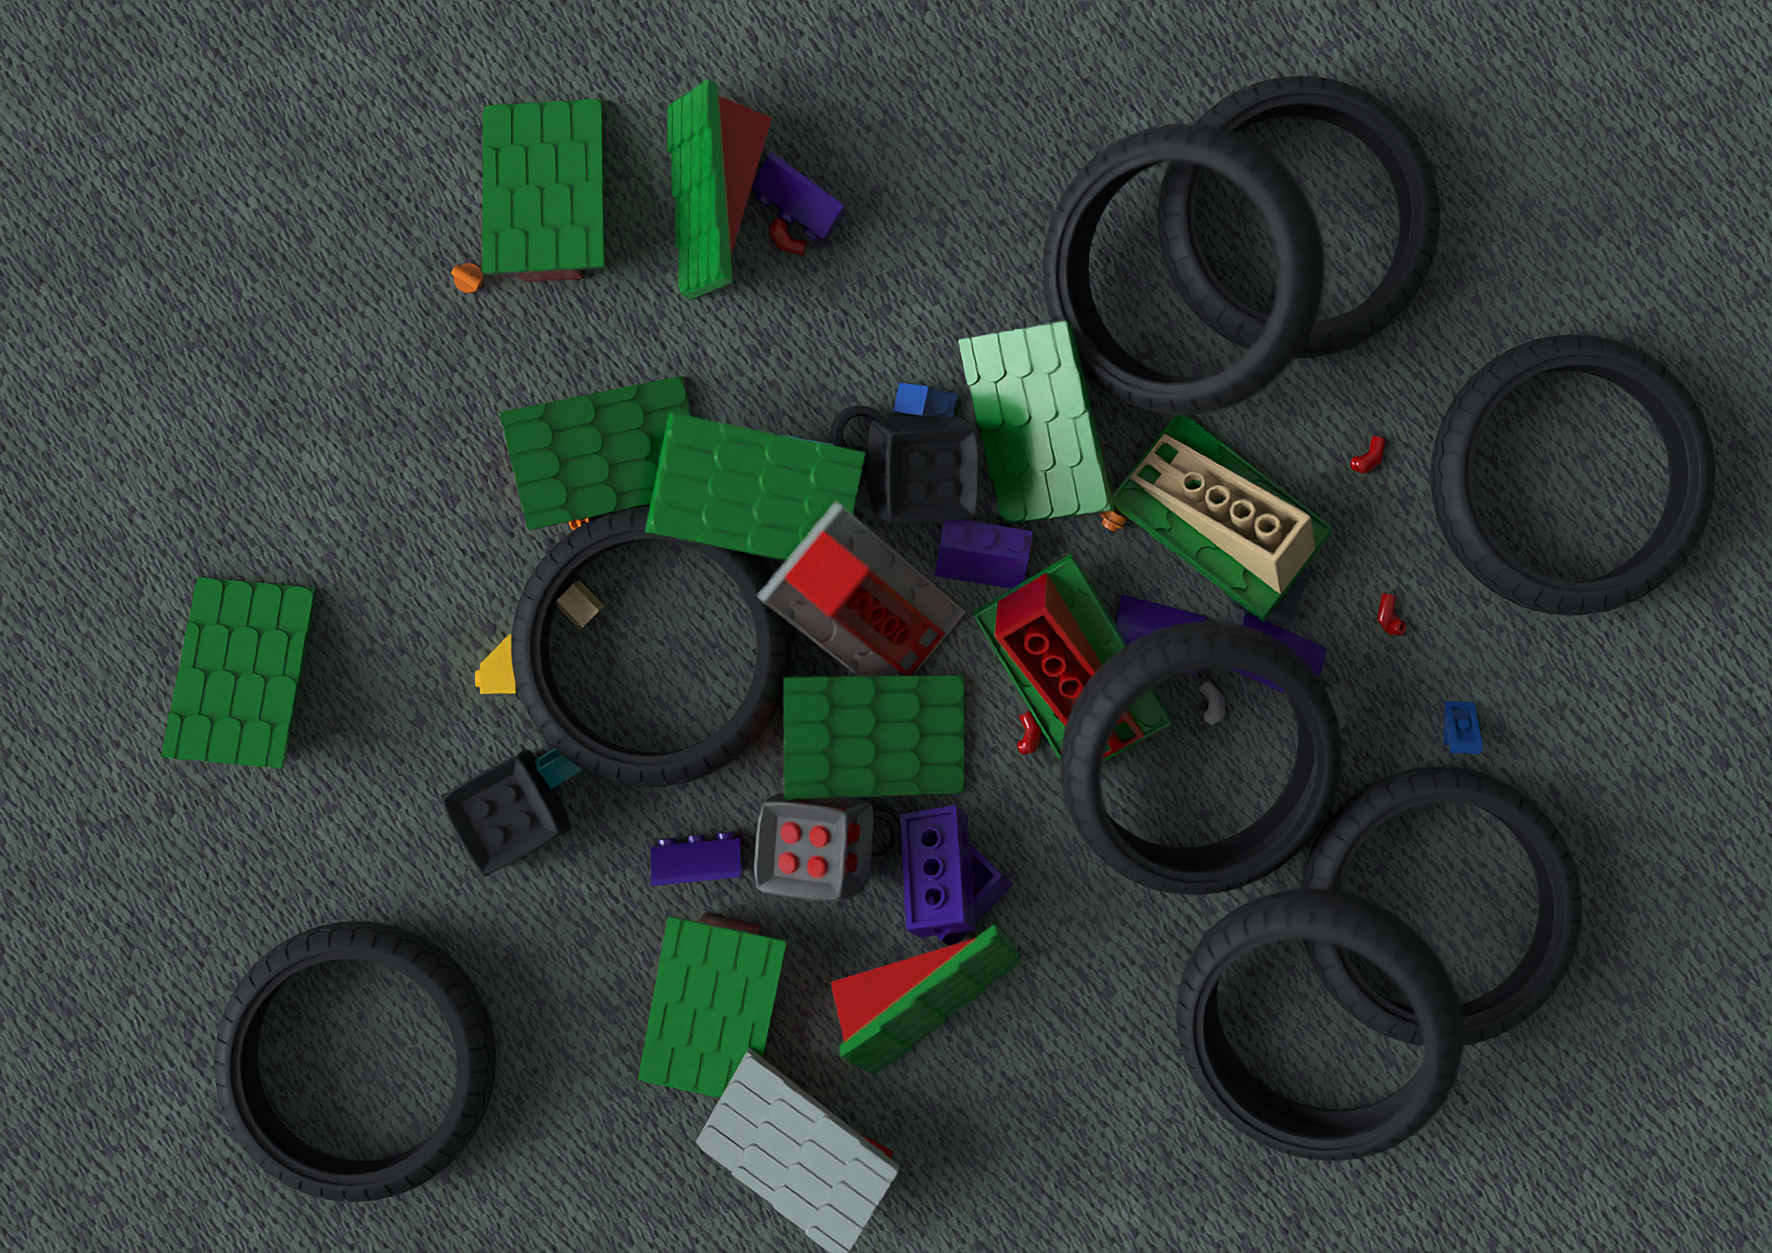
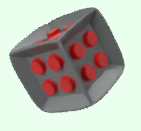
[755,793,874,901]

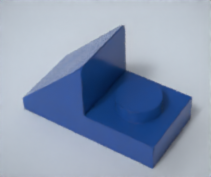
[893,383,957,418]
[1443,701,1483,754]

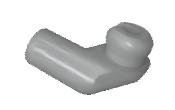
[1198,679,1226,725]

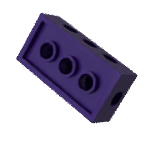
[900,805,975,938]

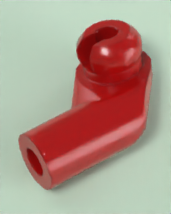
[769,218,807,256]
[1350,436,1387,474]
[1377,593,1407,636]
[1017,710,1042,755]

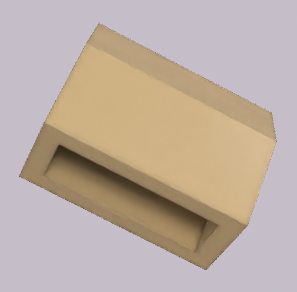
[554,580,605,631]

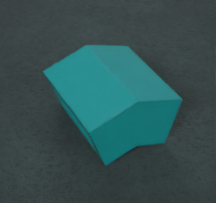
[535,748,583,789]

